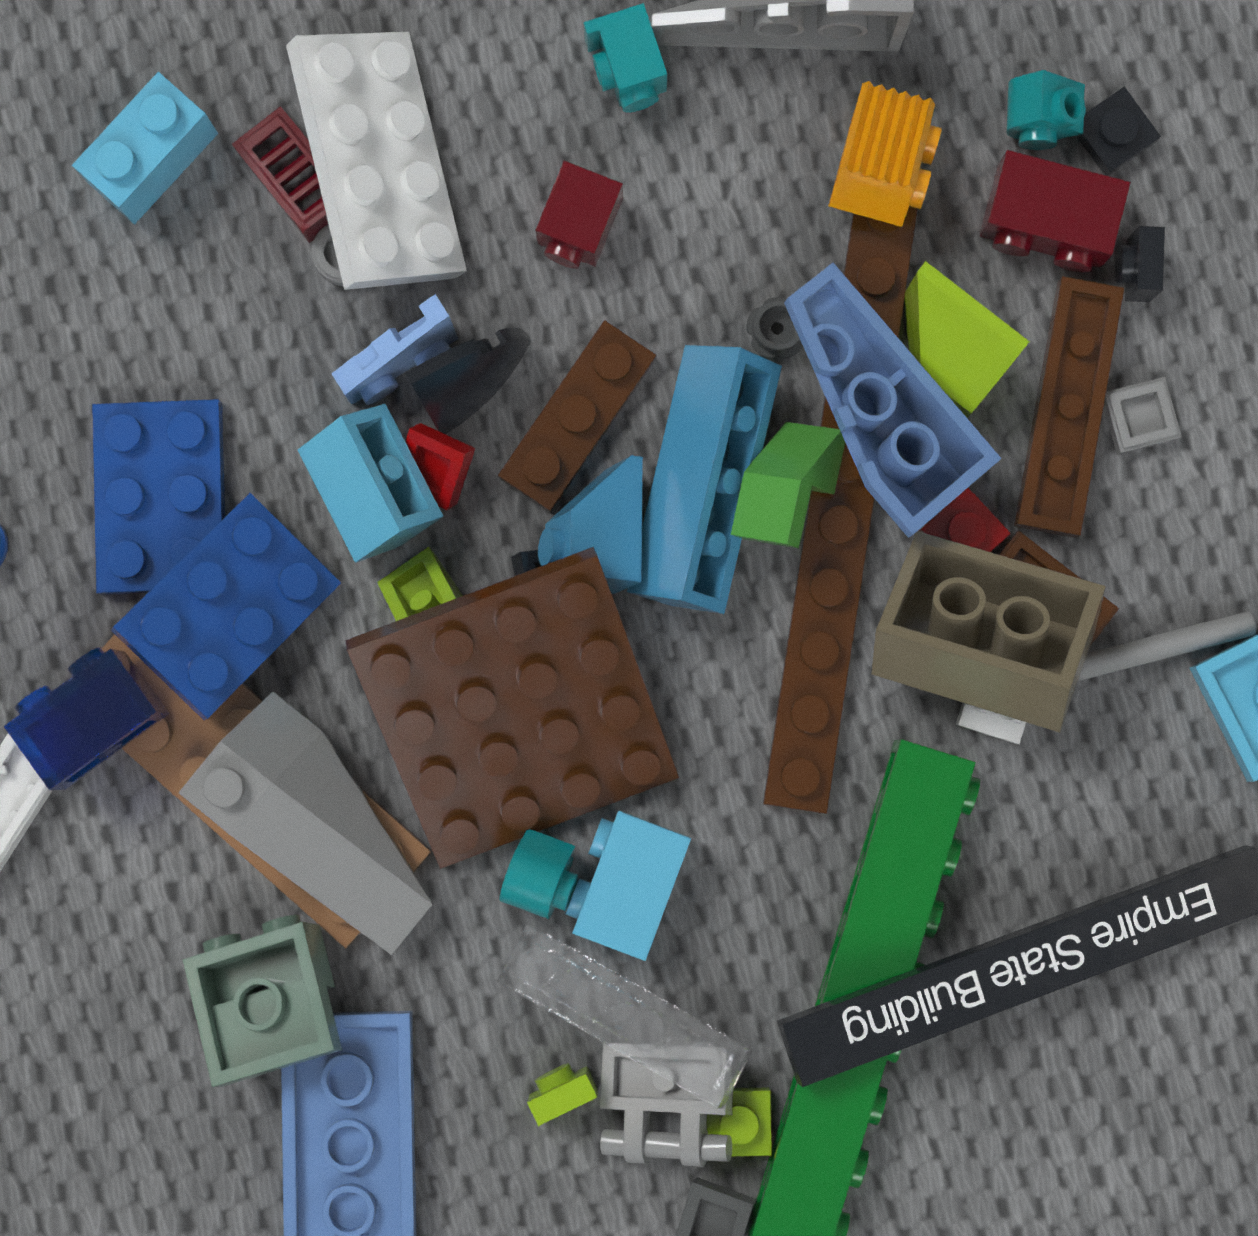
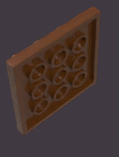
[345,547,679,869]

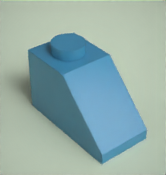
[538,455,643,594]

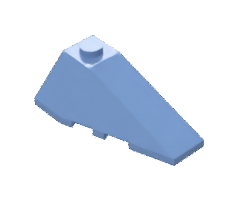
[784,263,1002,538]

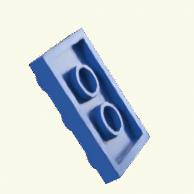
[92,399,225,595]
[111,493,341,720]

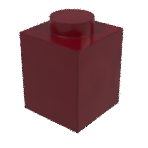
[535,161,623,269]

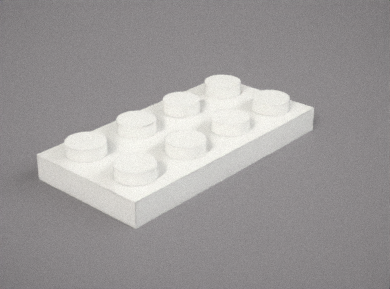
[286,32,467,290]

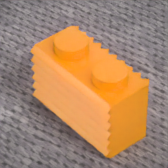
[828,81,942,227]

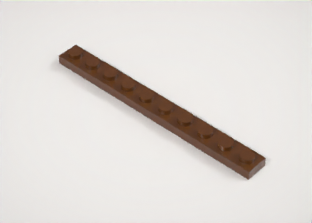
[762,206,918,814]

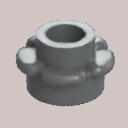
[746,297,803,358]

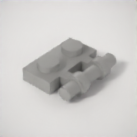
[600,1043,734,1167]

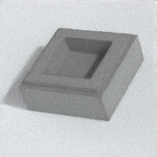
[1104,377,1182,455]

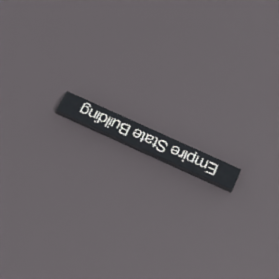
[777,845,1258,1087]

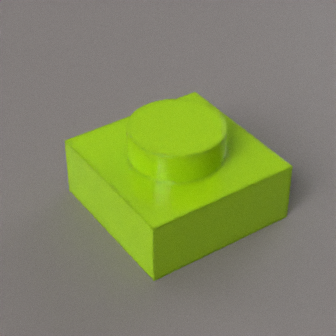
[527,1063,598,1126]
[706,1087,772,1157]

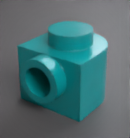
[1006,70,1086,150]
[499,829,579,919]

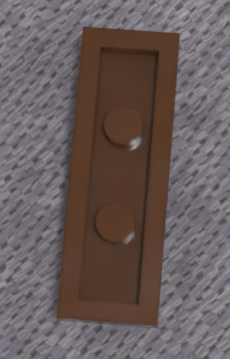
[498,320,657,513]

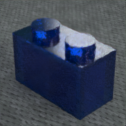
[4,647,170,790]

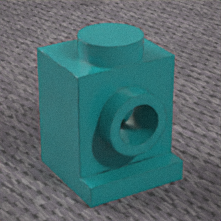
[583,3,667,113]

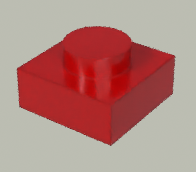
[405,423,475,510]
[919,488,1010,552]

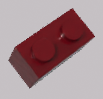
[979,150,1131,273]

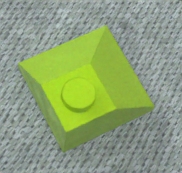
[903,261,1030,418]

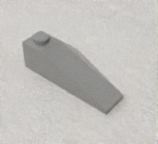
[652,0,914,52]
[179,692,433,955]

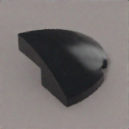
[405,328,530,434]

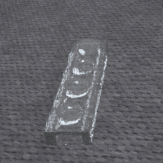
[497,924,753,1109]

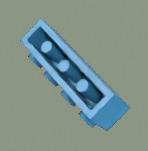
[627,345,782,614]

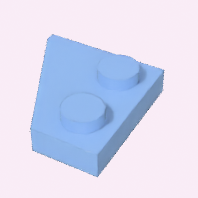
[331,294,458,405]

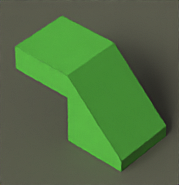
[731,422,845,549]

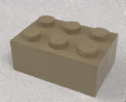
[871,531,1106,733]

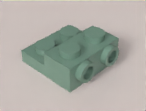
[182,915,342,1087]

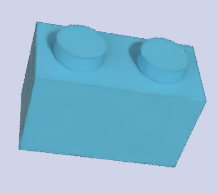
[72,72,218,225]
[298,404,444,563]
[565,810,691,961]

